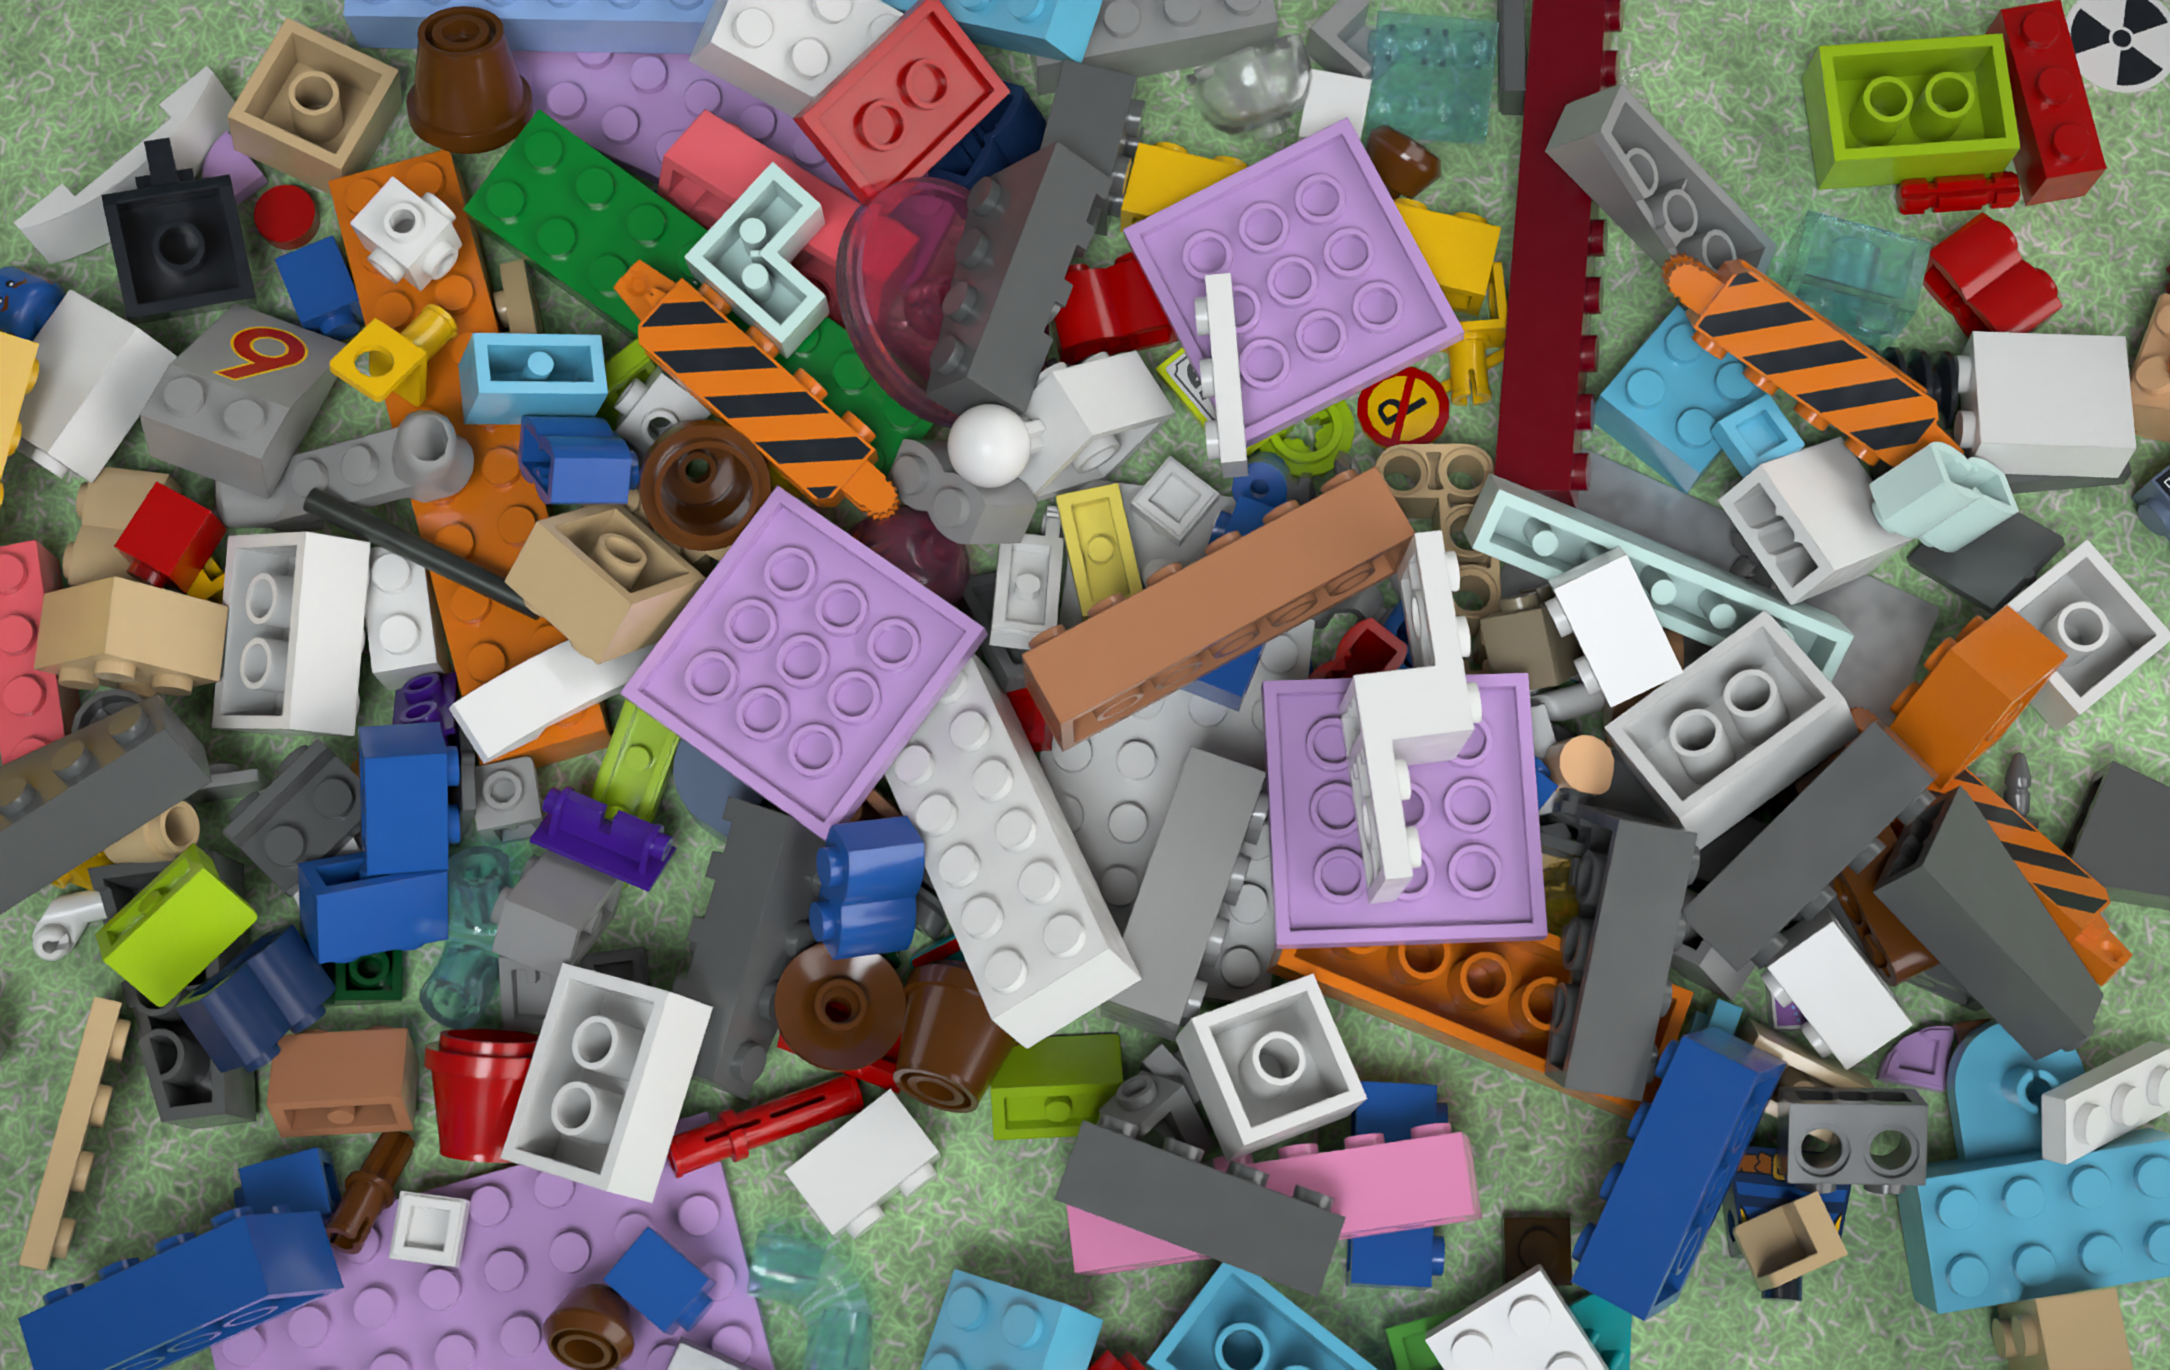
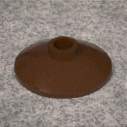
[774,943,907,1071]

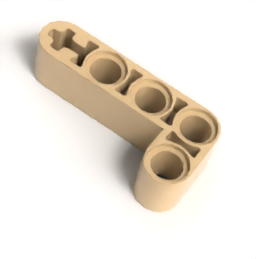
[1375,444,1501,675]

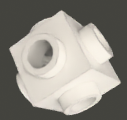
[350,176,462,291]
[614,366,711,463]

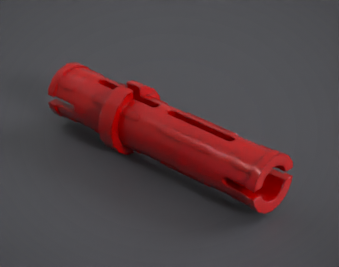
[667,1073,864,1179]

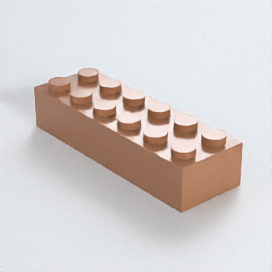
[1022,466,1415,752]

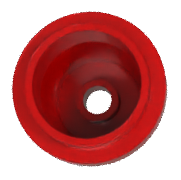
[424,1028,539,1163]

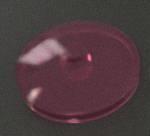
[836,177,1050,428]

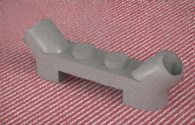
[214,410,474,533]

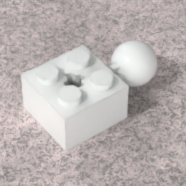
[947,350,1176,502]

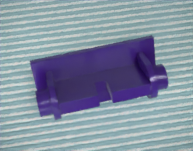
[392,671,458,746]
[530,786,677,892]

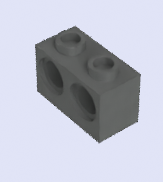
[1777,1087,1928,1195]

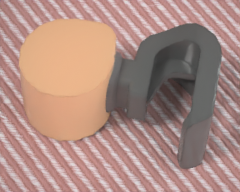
[1540,735,1614,860]

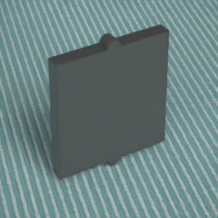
[1907,512,2065,615]
[447,721,476,846]

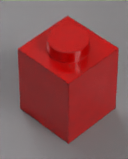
[114,481,227,595]

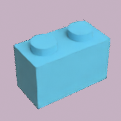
[458,333,608,424]

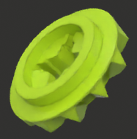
[1257,400,1355,478]

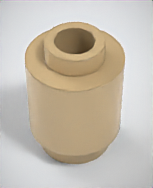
[103,801,200,864]

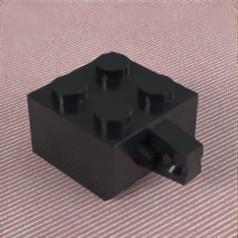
[101,137,257,325]

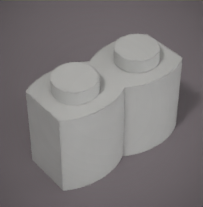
[887,439,1038,545]

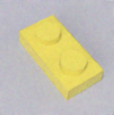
[1056,483,1143,622]

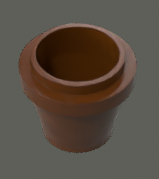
[406,6,534,154]
[638,419,771,551]
[893,960,1020,1113]

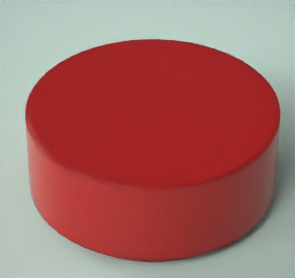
[254,185,320,250]

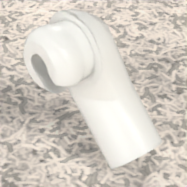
[1530,683,1605,721]

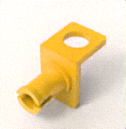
[1439,261,1507,406]
[329,304,458,407]

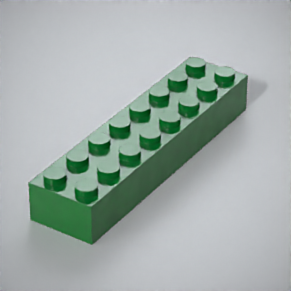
[463,109,950,482]

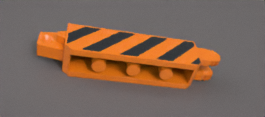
[1660,252,1964,468]
[613,259,900,523]
[1845,706,2133,987]

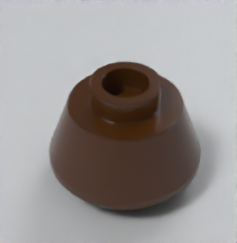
[1365,124,1442,200]
[542,1284,635,1370]

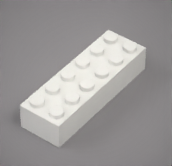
[885,654,1142,1049]

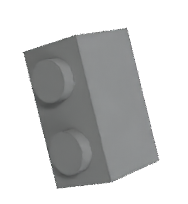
[491,850,624,979]

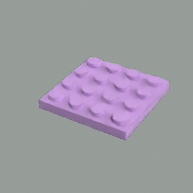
[1123,117,1464,448]
[620,485,988,842]
[1261,673,1548,949]

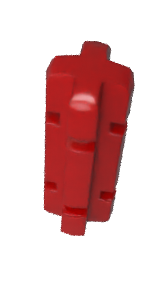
[1896,171,2020,215]

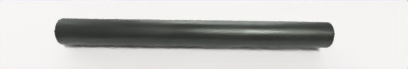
[303,487,540,621]

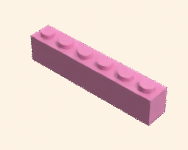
[1066,1123,1482,1277]

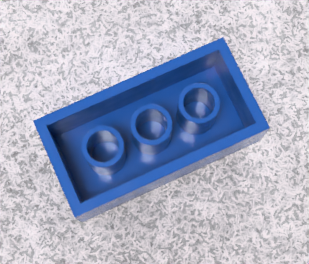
[1571,1026,1787,1321]
[18,1204,344,1370]

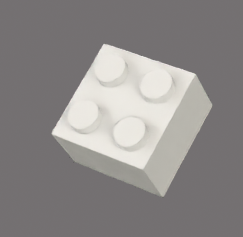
[1994,540,2170,732]
[1175,974,1367,1162]

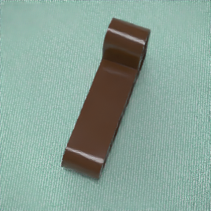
[1765,745,1941,987]

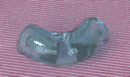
[419,846,514,1029]
[747,1229,873,1370]

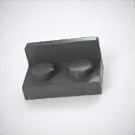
[222,739,361,898]

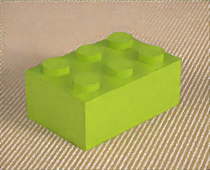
[1802,33,2020,190]

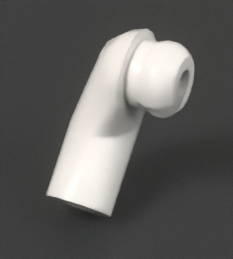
[32,890,107,961]

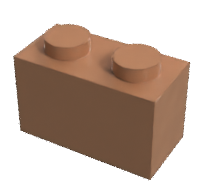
[266,1025,419,1138]

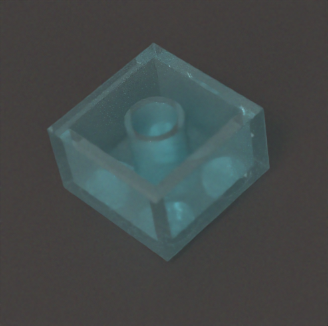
[1775,210,1932,353]

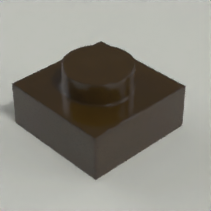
[1501,1218,1572,1286]

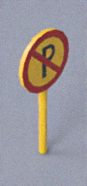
[1357,346,1505,449]

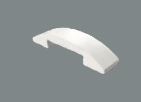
[14,66,235,264]
[449,640,658,764]

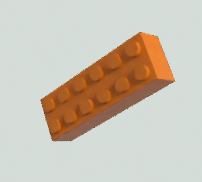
[1266,933,1694,1120]

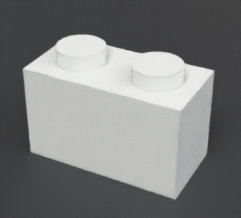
[1544,546,1683,707]
[365,547,450,691]
[1760,905,1913,1070]
[784,1089,942,1240]

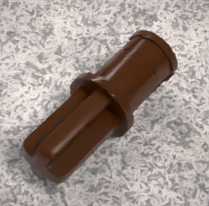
[325,1131,415,1254]

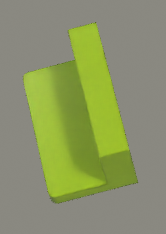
[95,842,257,1007]
[990,1034,1123,1141]

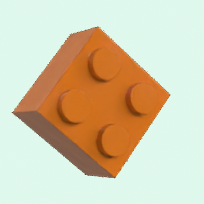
[1889,605,2068,789]

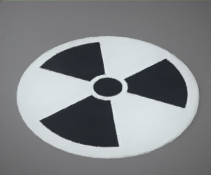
[2066,0,2170,93]

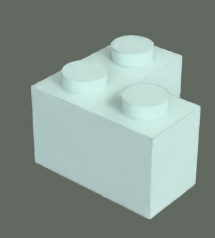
[684,162,830,359]

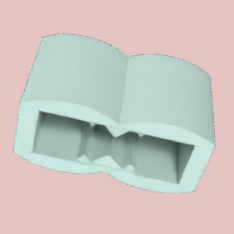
[1869,442,2019,553]

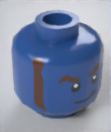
[0,266,66,342]

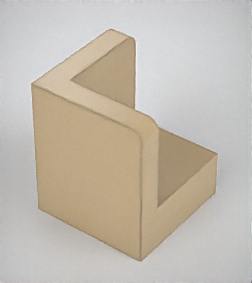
[1733,1191,1848,1291]

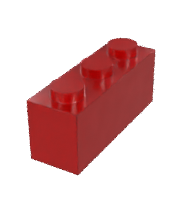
[1985,0,2107,206]

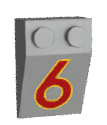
[139,303,347,500]

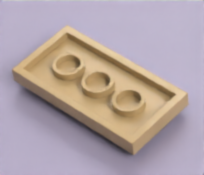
[18,996,131,1271]

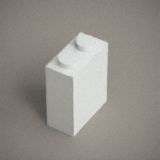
[16,289,177,483]
[1953,331,2136,478]
[1718,436,1913,605]

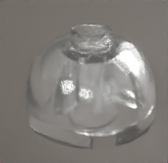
[1185,33,1313,144]

